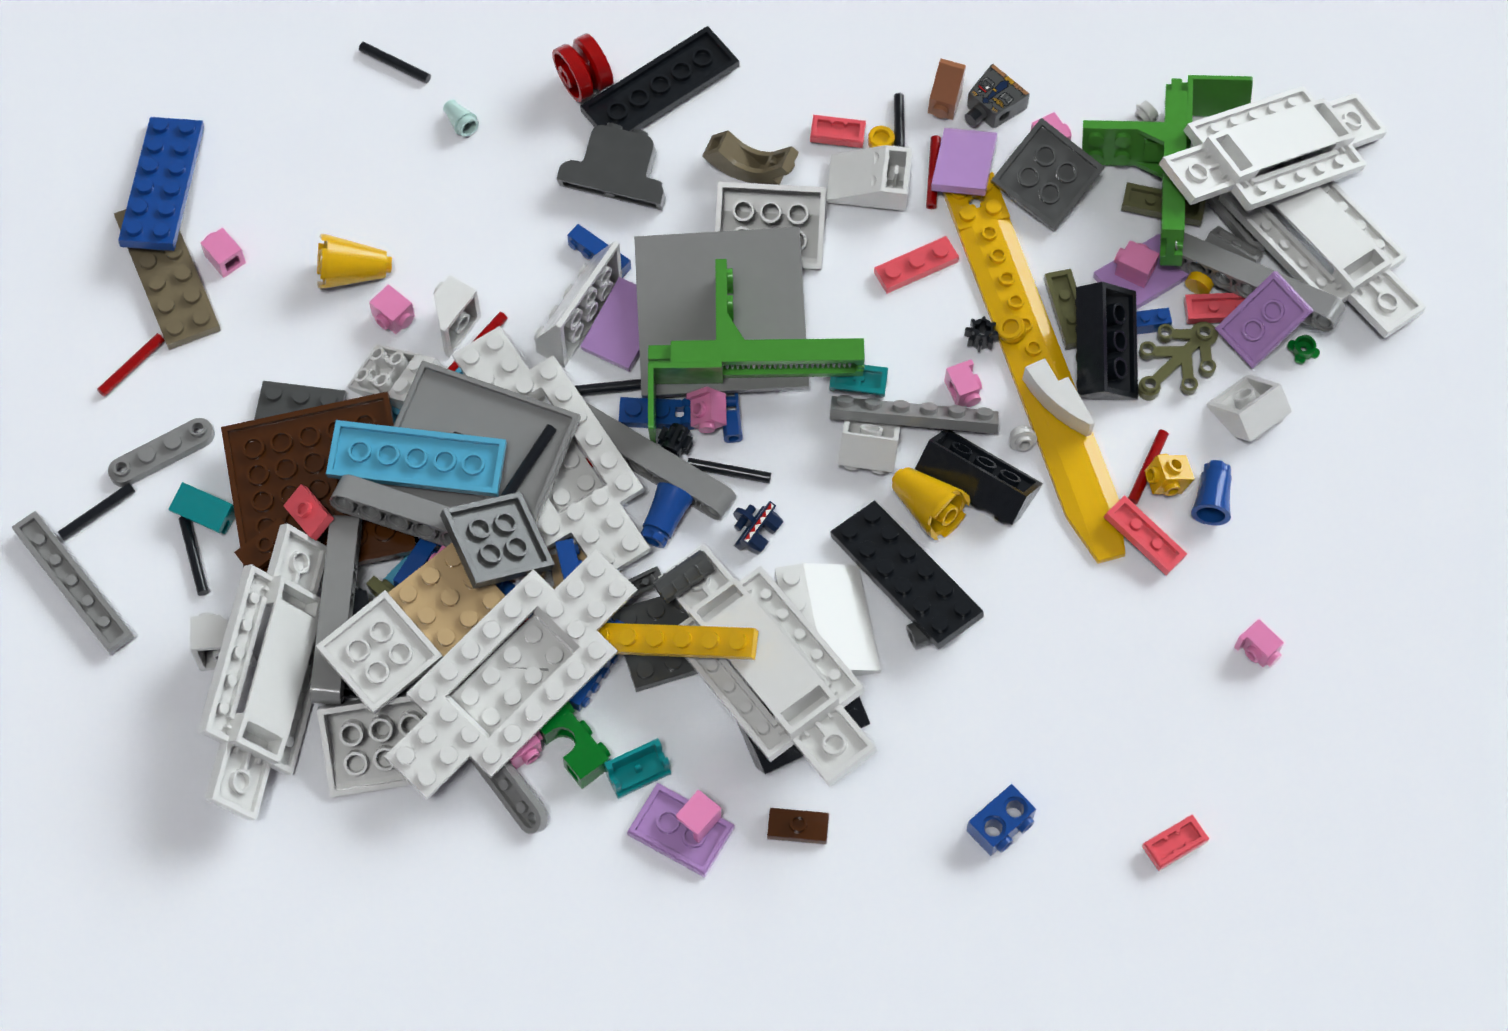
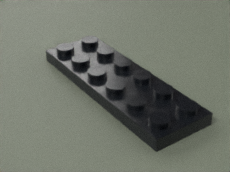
[580,26,739,132]
[830,500,984,649]

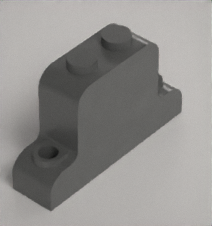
[556,123,666,211]

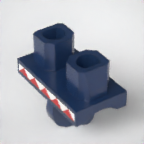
[733,501,784,555]

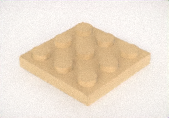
[388,543,505,657]

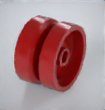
[552,33,614,102]

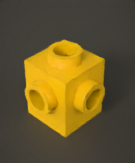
[1144,453,1195,496]

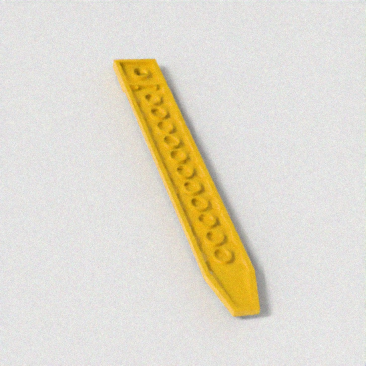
[942,172,1125,564]

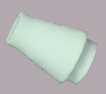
[443,99,479,137]

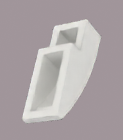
[1022,358,1095,437]

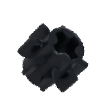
[964,316,999,352]
[658,423,693,457]

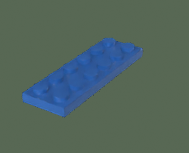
[118,117,204,251]

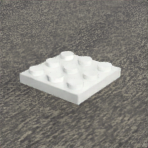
[316,590,443,715]

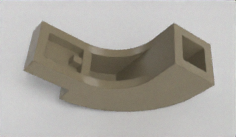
[702,130,799,185]

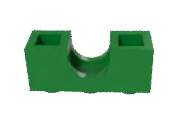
[539,701,611,789]

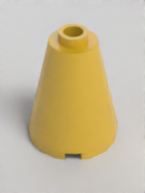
[317,234,392,289]
[892,467,970,540]

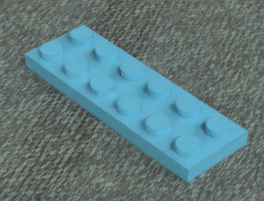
[326,420,507,497]

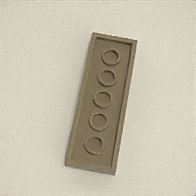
[113,209,221,350]

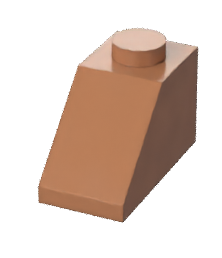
[928,58,966,120]

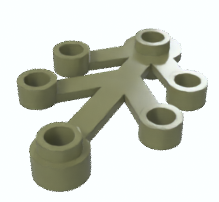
[1138,322,1218,401]

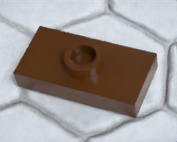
[234,517,285,570]
[767,808,829,844]

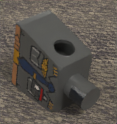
[964,63,1030,128]

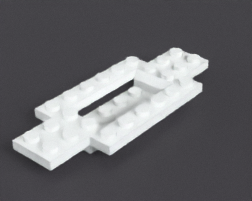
[1159,86,1388,211]
[1218,154,1426,338]
[452,326,651,571]
[198,524,327,821]
[658,543,877,787]
[384,549,638,800]

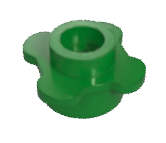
[1287,335,1320,364]

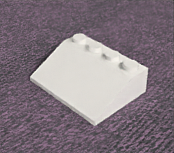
[715,181,826,269]
[534,241,622,367]
[774,563,881,677]
[317,692,426,798]

